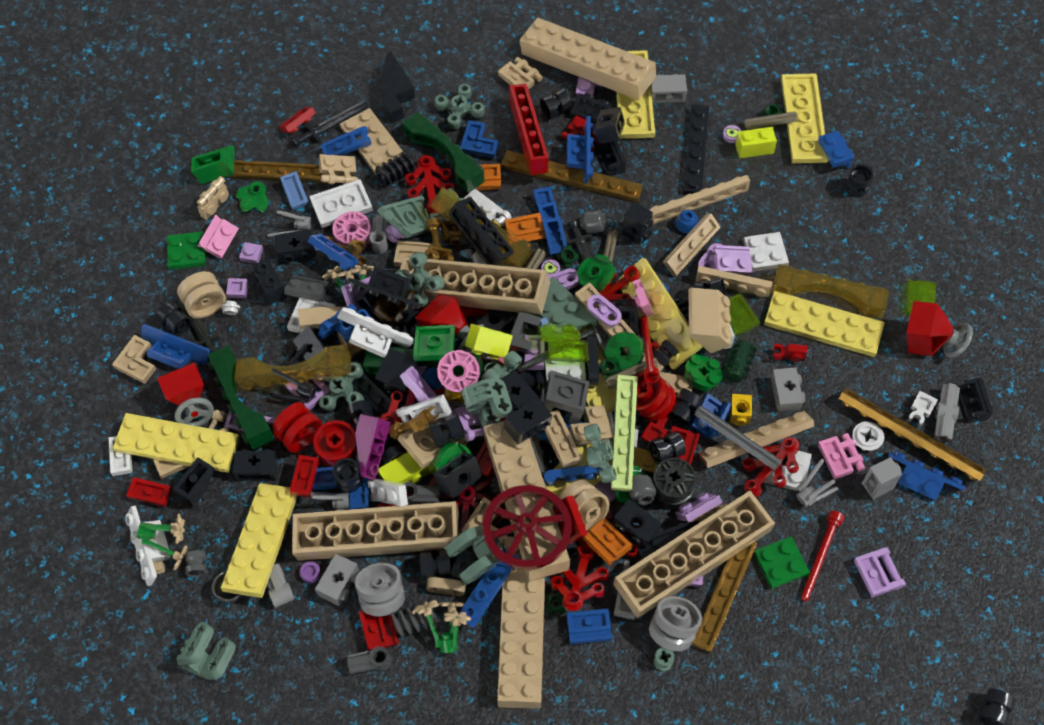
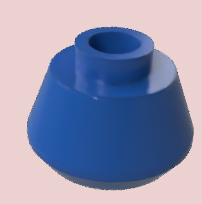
[675,210,699,234]

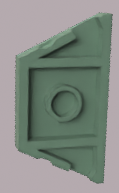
[377,196,429,238]
[537,276,599,335]

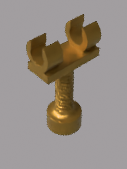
[425,218,454,261]
[325,236,366,267]
[389,406,439,440]

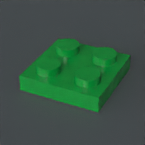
[167,231,206,270]
[413,325,455,361]
[754,536,810,590]

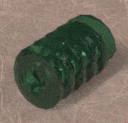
[723,340,757,383]

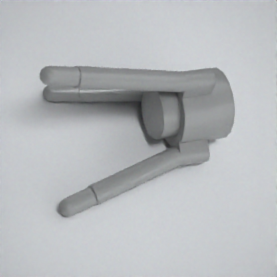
[267,210,311,237]
[796,459,839,507]
[311,492,349,511]

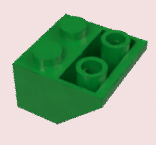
[191,145,234,184]

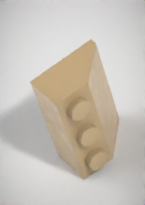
[689,288,732,353]

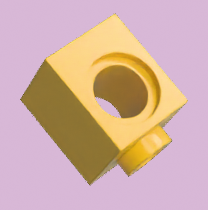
[730,394,752,426]

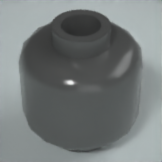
[580,209,608,234]
[629,474,657,505]

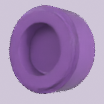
[299,561,321,583]

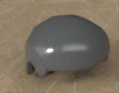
[211,572,241,603]

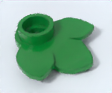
[235,181,269,213]

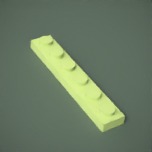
[611,375,637,492]

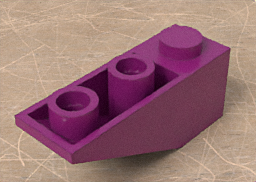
[355,414,391,480]

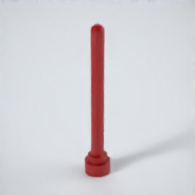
[640,316,660,383]
[801,510,845,602]

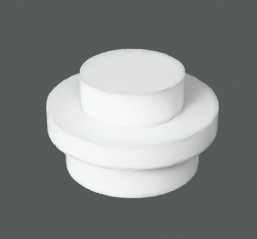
[221,301,240,315]

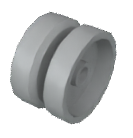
[355,563,405,616]
[649,596,702,651]

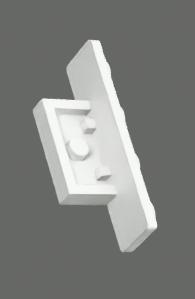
[337,307,414,358]
[125,506,171,586]

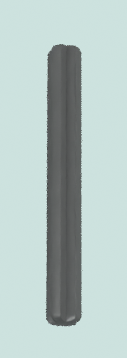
[695,406,781,470]

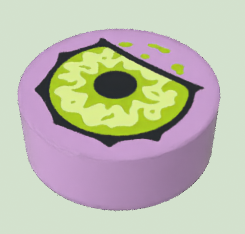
[723,125,741,143]
[541,260,560,276]

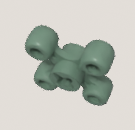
[434,84,485,130]
[395,252,445,308]
[482,351,522,390]
[319,362,364,411]
[583,424,617,483]

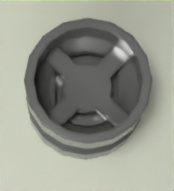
[185,550,207,577]

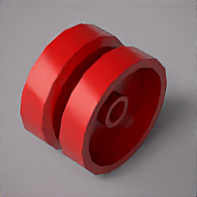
[636,371,676,421]
[271,402,323,453]
[313,420,357,468]

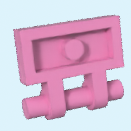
[818,433,865,479]

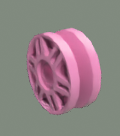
[332,211,372,250]
[437,350,480,392]

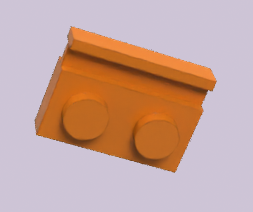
[475,164,501,190]
[504,213,546,247]
[582,518,632,566]

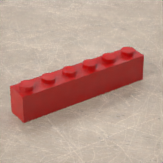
[509,83,549,175]

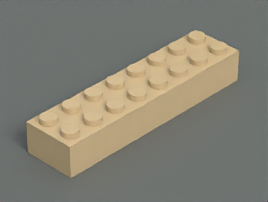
[520,18,656,100]
[400,257,550,315]
[484,421,570,581]
[613,491,775,619]
[292,502,460,561]
[498,537,545,709]

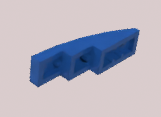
[533,186,567,256]

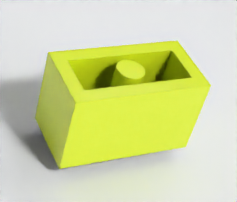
[735,127,777,159]
[465,324,513,360]

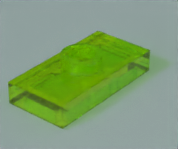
[548,341,589,363]

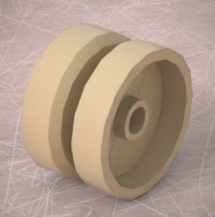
[177,271,226,318]
[559,480,609,532]

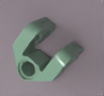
[461,378,512,427]
[444,526,502,585]
[176,622,236,680]

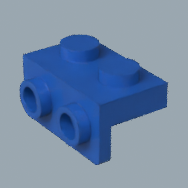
[818,131,854,168]
[689,393,732,439]

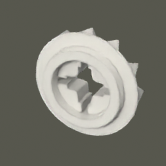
[852,422,884,452]

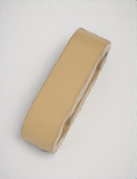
[426,577,466,596]

